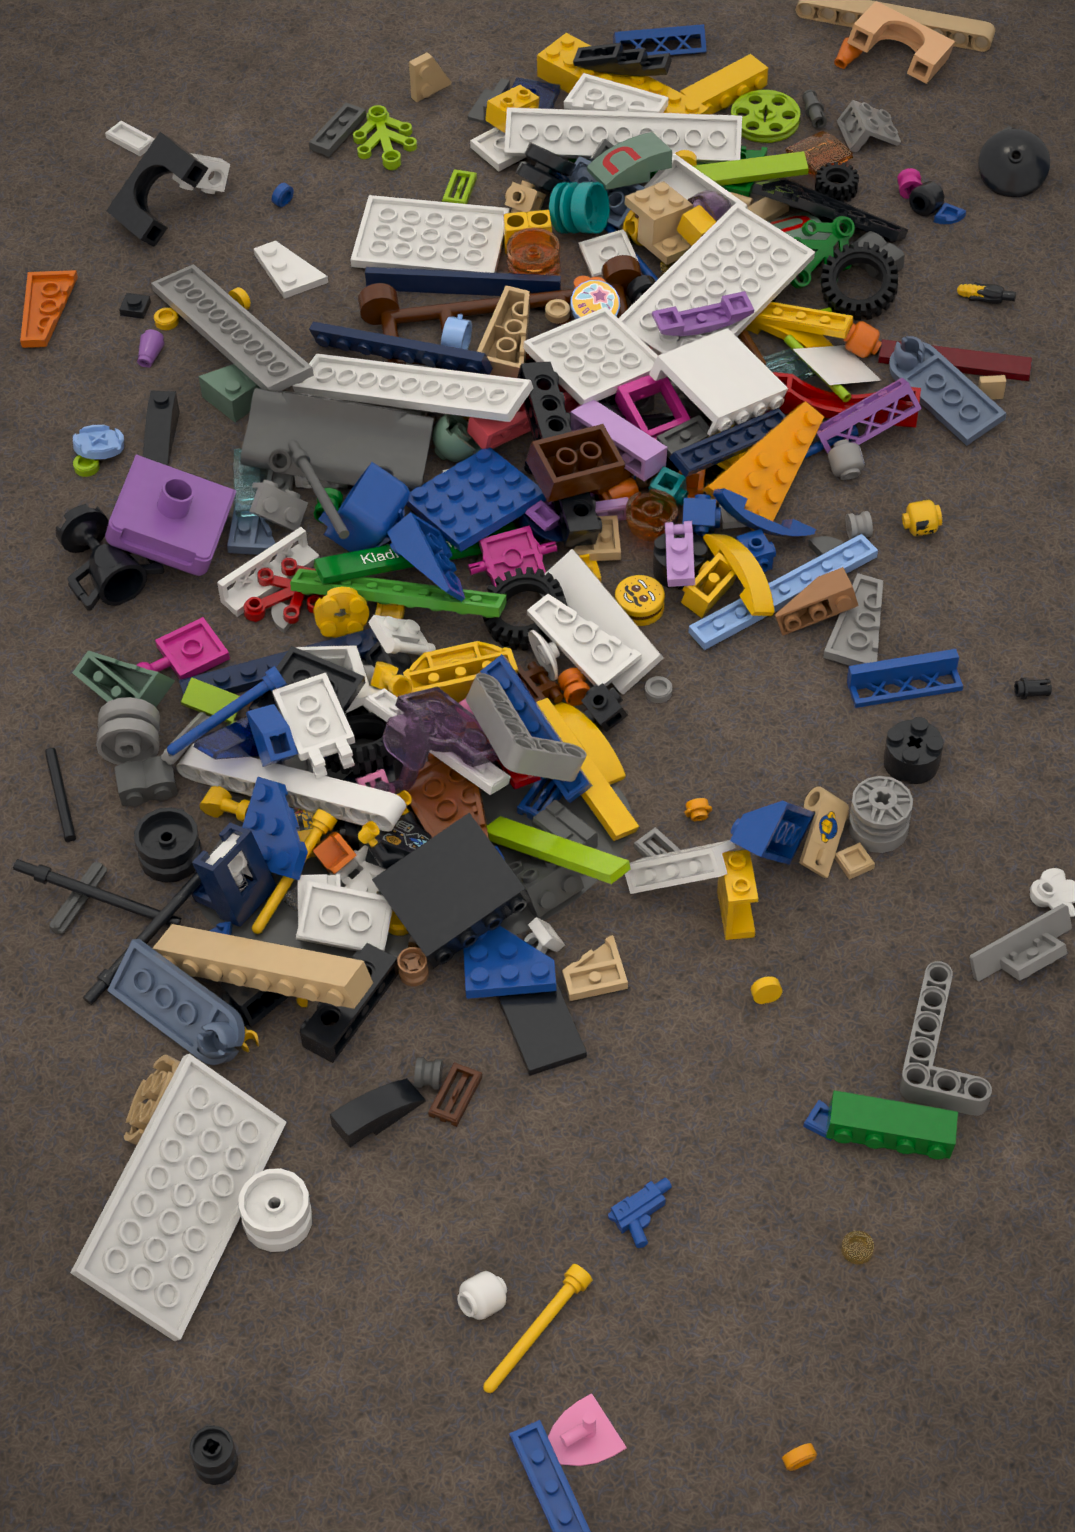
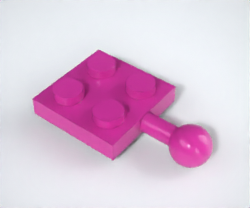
[137,617,230,680]

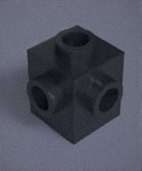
[581,683,628,732]

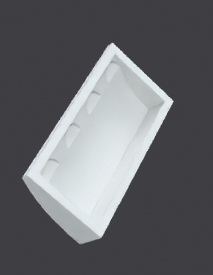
[644,153,748,222]

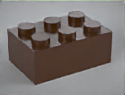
[526,424,626,502]

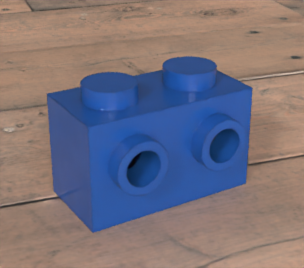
[682,494,721,539]

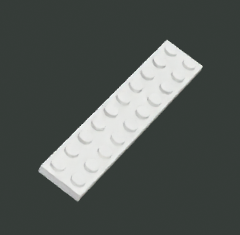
[504,107,742,163]
[292,354,533,422]

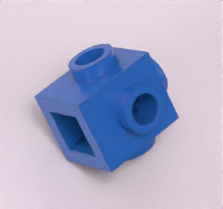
[736,529,776,572]

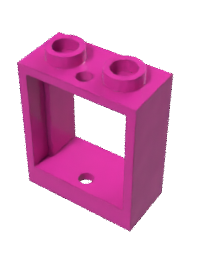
[614,375,690,439]

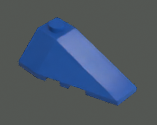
[387,512,465,602]

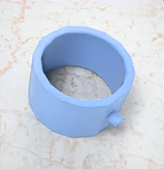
[441,314,472,350]

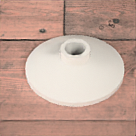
[528,630,560,681]

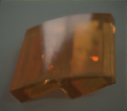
[785,131,853,175]

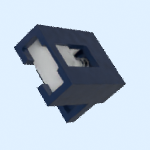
[192,823,277,927]

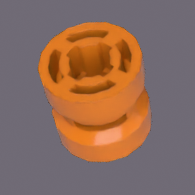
[557,668,590,706]

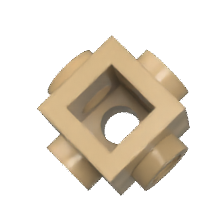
[505,180,546,213]

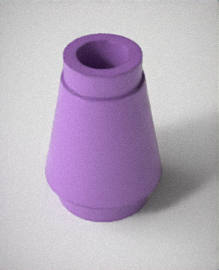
[137,329,165,368]

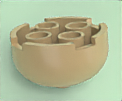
[124,1055,181,1145]

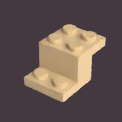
[625,181,693,265]

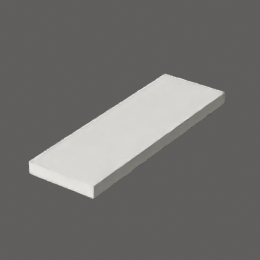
[539,549,664,694]

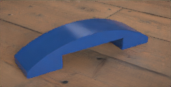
[713,488,816,537]

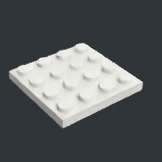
[523,307,658,405]

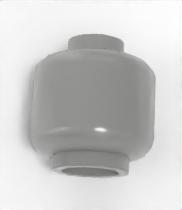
[828,439,865,480]

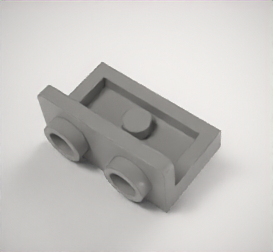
[249,480,308,532]

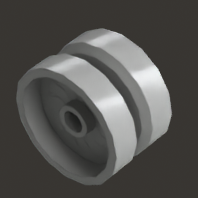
[96,697,160,765]

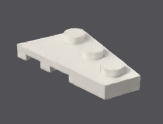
[254,241,328,299]

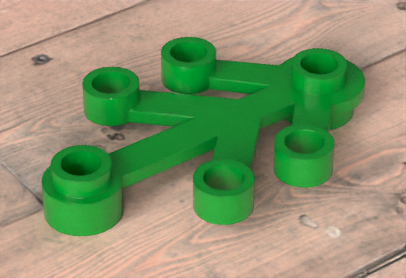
[790,216,855,289]

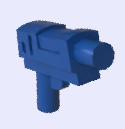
[608,1177,672,1248]

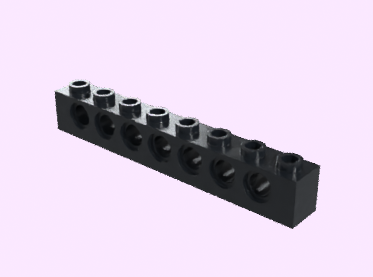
[517,361,602,547]

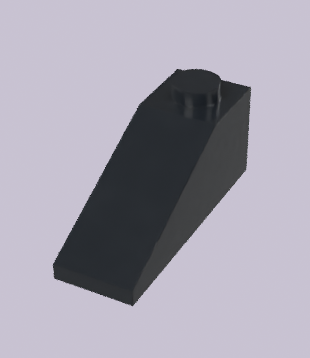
[143,390,180,466]

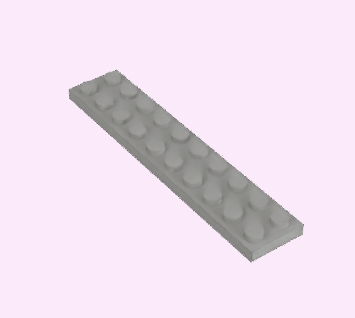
[151,264,314,392]

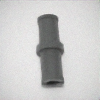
[802,89,827,129]

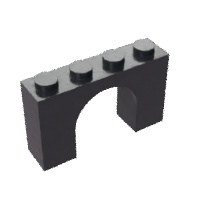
[106,132,209,247]

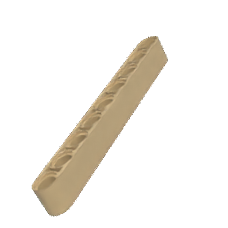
[796,0,995,52]

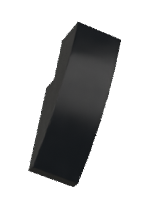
[330,1078,426,1147]

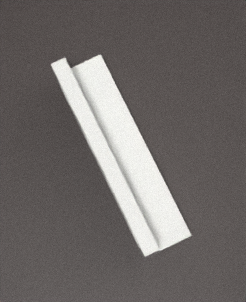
[217,527,320,617]
[625,840,736,894]

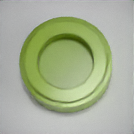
[73,455,100,477]

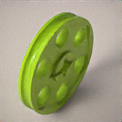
[731,90,800,143]

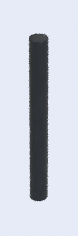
[45,748,76,842]

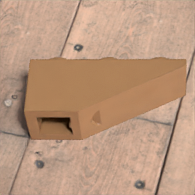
[775,567,859,636]

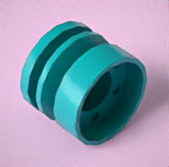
[549,182,610,234]

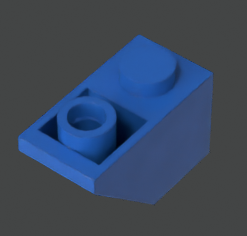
[246,704,298,767]

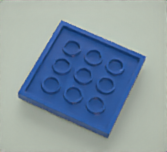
[406,448,546,552]

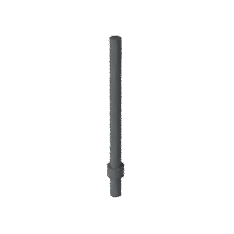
[288,440,350,539]

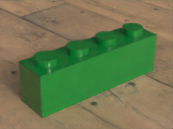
[826,1090,958,1160]

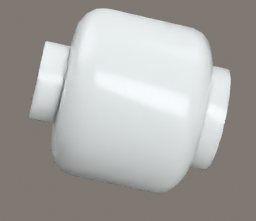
[457,1271,507,1320]

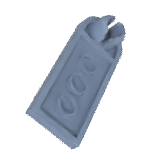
[889,336,1006,446]
[107,939,245,1065]

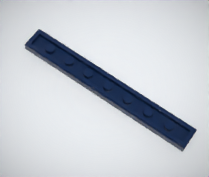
[365,267,561,296]

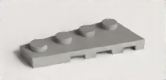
[823,573,883,666]

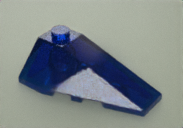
[193,716,259,760]

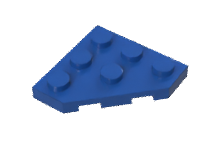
[242,777,308,880]
[464,926,557,999]

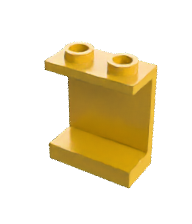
[717,850,758,940]

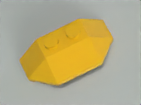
[403,641,518,708]

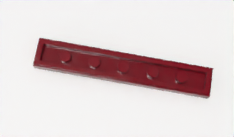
[878,339,1032,381]

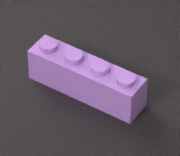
[570,400,667,481]

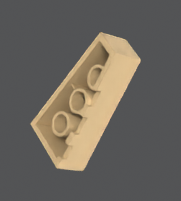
[477,286,530,378]

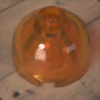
[626,489,679,542]

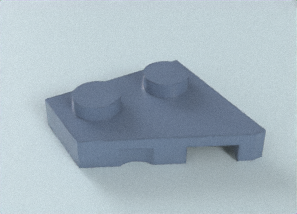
[227,507,277,556]

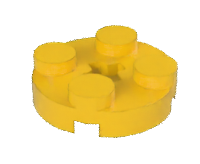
[314,587,369,638]

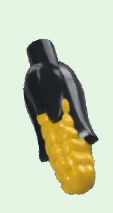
[957,282,1016,304]

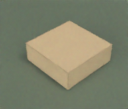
[978,375,1006,399]
[834,843,875,880]

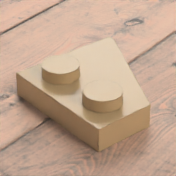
[562,935,628,1001]

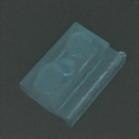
[763,348,816,380]

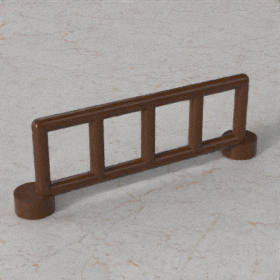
[358,255,642,368]

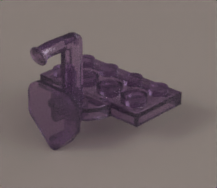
[374,687,500,794]

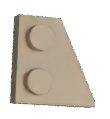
[409,53,451,102]
[573,515,621,561]

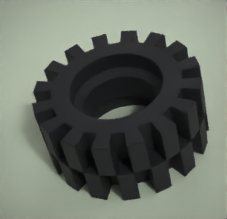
[815,162,859,202]

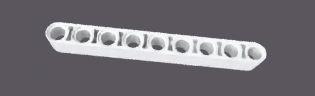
[176,743,406,832]

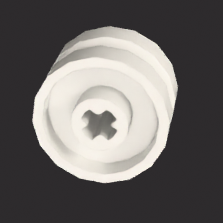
[239,1168,312,1252]

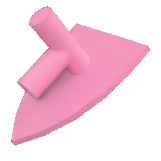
[548,1393,627,1466]

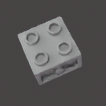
[837,100,901,153]

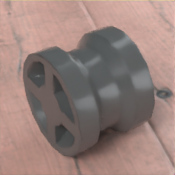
[414,1057,443,1090]

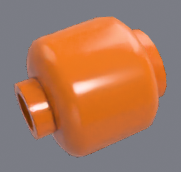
[843,321,882,358]

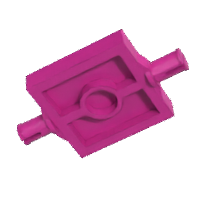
[468,526,557,587]

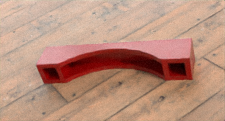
[767,372,921,428]

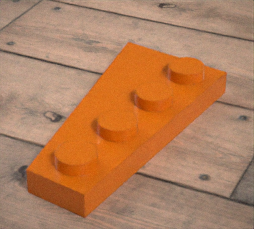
[20,270,78,348]

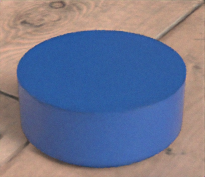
[271,183,294,208]

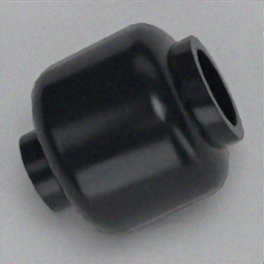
[909,181,945,216]

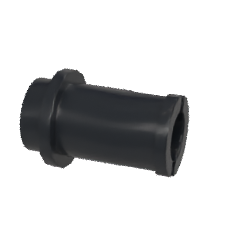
[1014,677,1052,700]

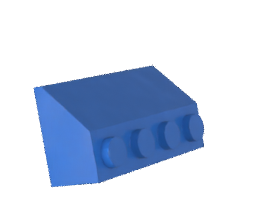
[730,800,815,865]

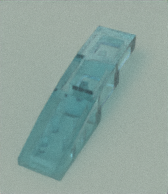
[234,448,262,518]

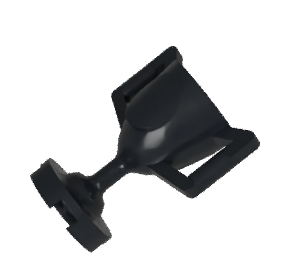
[55,504,165,611]

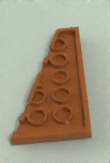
[396,737,490,840]

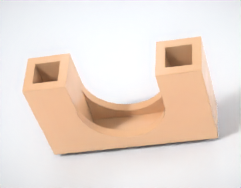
[847,1,955,84]

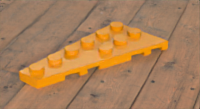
[702,401,824,535]

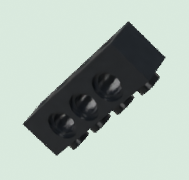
[300,943,399,1063]

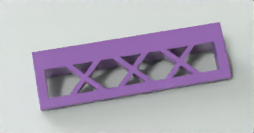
[816,378,922,455]

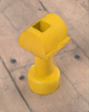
[370,662,412,699]
[199,786,250,822]

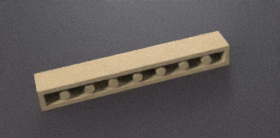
[152,924,373,1009]

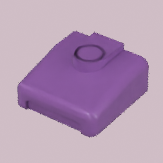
[105,455,236,576]

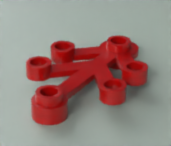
[244,558,325,624]

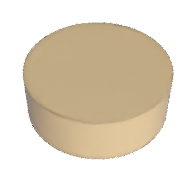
[545,299,570,324]

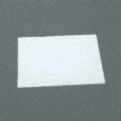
[793,345,881,385]

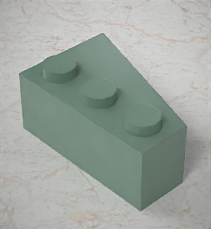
[199,364,261,422]
[72,651,175,707]

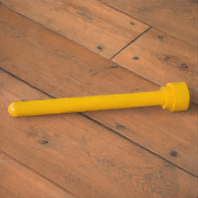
[252,809,337,934]
[483,1264,593,1393]

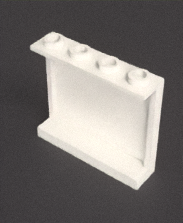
[649,328,788,436]

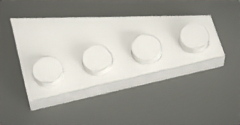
[564,73,668,113]
[527,594,642,686]

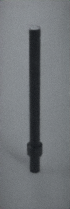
[13,859,182,926]
[83,872,202,1005]

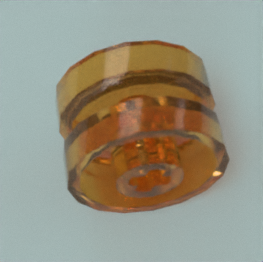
[507,228,560,276]

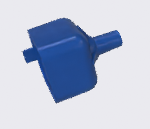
[318,462,410,552]

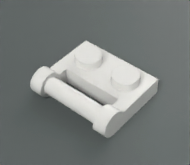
[368,615,436,656]

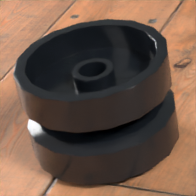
[516,142,576,191]
[134,807,202,883]

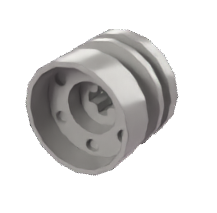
[848,776,913,853]

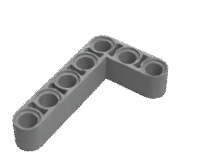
[466,673,587,782]
[900,961,992,1116]

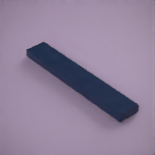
[669,408,786,478]

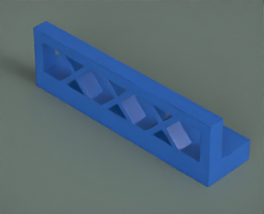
[613,24,707,56]
[847,649,963,708]

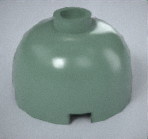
[432,414,481,463]

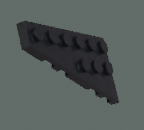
[752,178,908,242]

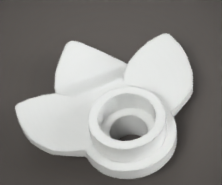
[1030,868,1075,917]

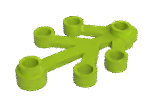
[353,105,417,170]

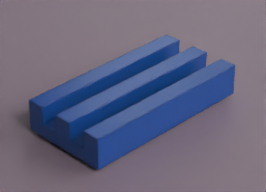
[517,777,563,820]

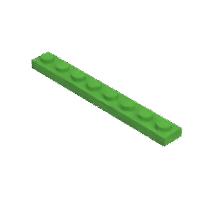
[290,569,506,618]

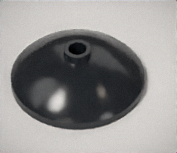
[978,129,1050,197]

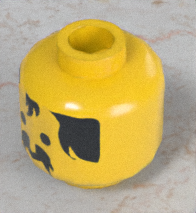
[902,500,942,537]

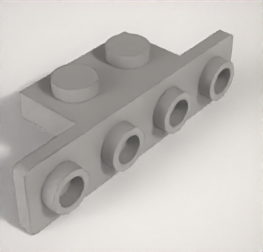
[969,904,1072,981]

